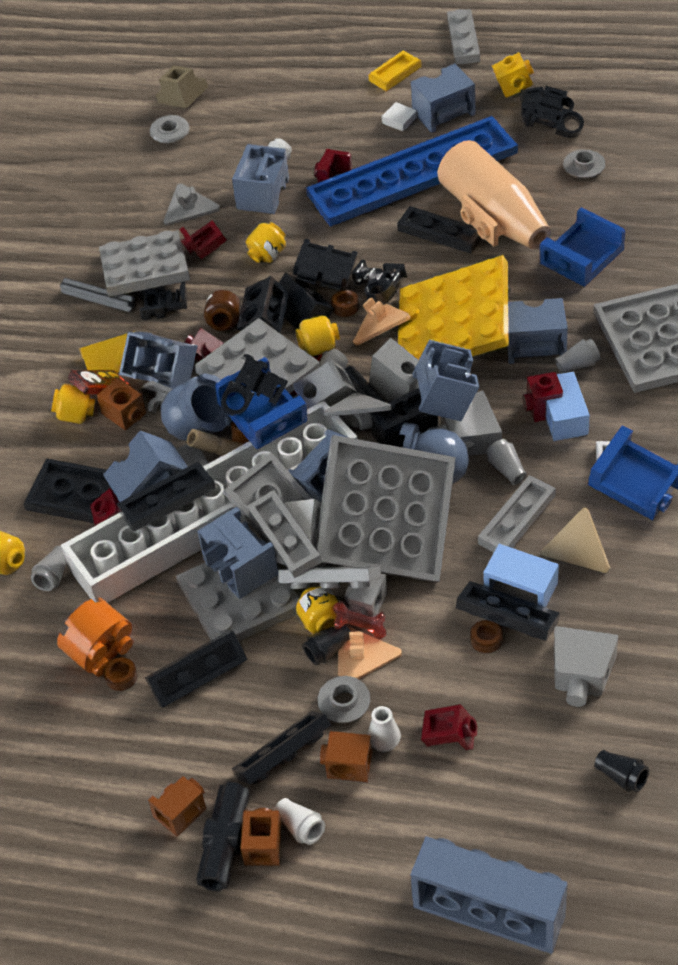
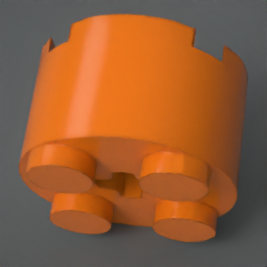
[57,598,133,677]

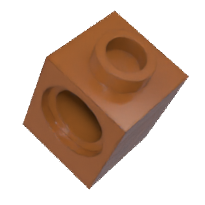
[97,378,146,431]
[320,731,373,782]

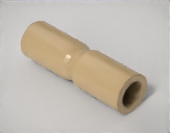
[187,429,243,456]

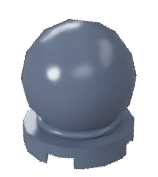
[161,373,232,441]
[400,423,469,485]

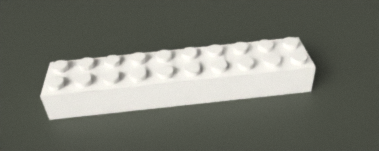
[61,400,358,603]

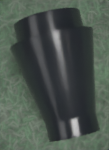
[302,621,351,666]
[594,750,649,792]

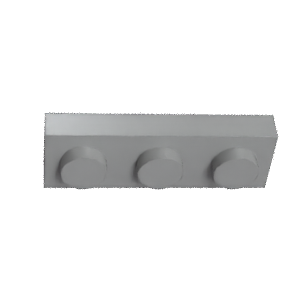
[447,9,480,65]
[478,475,556,553]
[247,490,322,578]
[278,566,381,589]

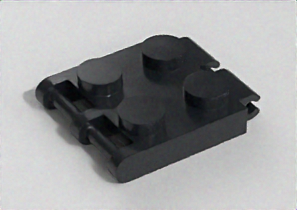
[293,239,358,291]

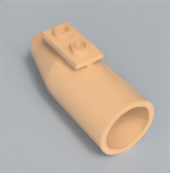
[438,141,551,249]

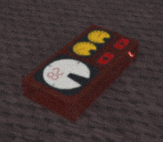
[68,370,131,394]

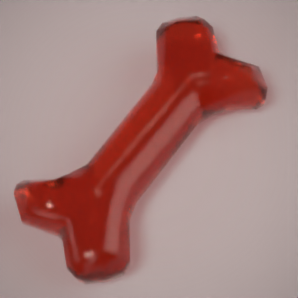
[333,601,387,640]

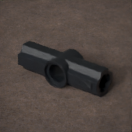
[196,782,250,892]

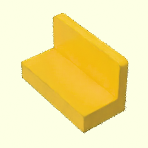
[79,331,135,378]

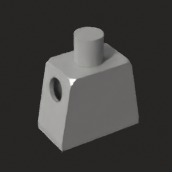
[369,338,419,401]
[293,360,357,409]
[427,391,502,456]
[554,626,618,707]

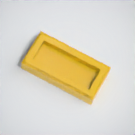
[368,50,421,91]

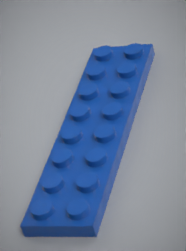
[306,116,518,227]

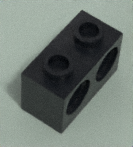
[237,276,289,334]
[370,388,438,447]

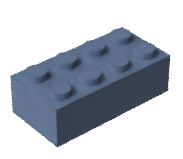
[410,836,568,954]

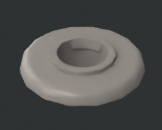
[149,115,190,143]
[563,149,605,179]
[317,676,370,723]

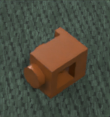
[148,776,207,837]
[241,808,282,866]

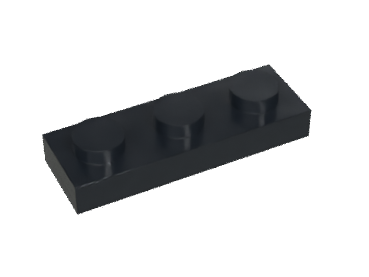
[397,206,482,254]
[117,461,216,532]
[456,581,560,641]
[145,630,248,708]
[232,711,331,784]

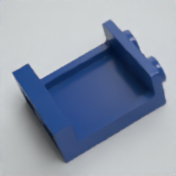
[540,207,625,287]
[215,357,308,450]
[588,425,678,521]

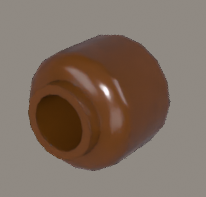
[204,290,242,332]

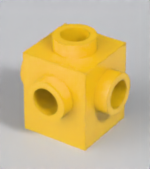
[492,52,534,98]

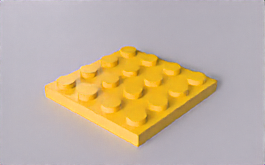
[398,255,509,360]

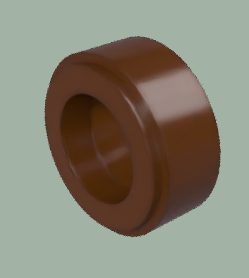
[331,290,360,317]
[470,620,503,653]
[103,657,138,691]

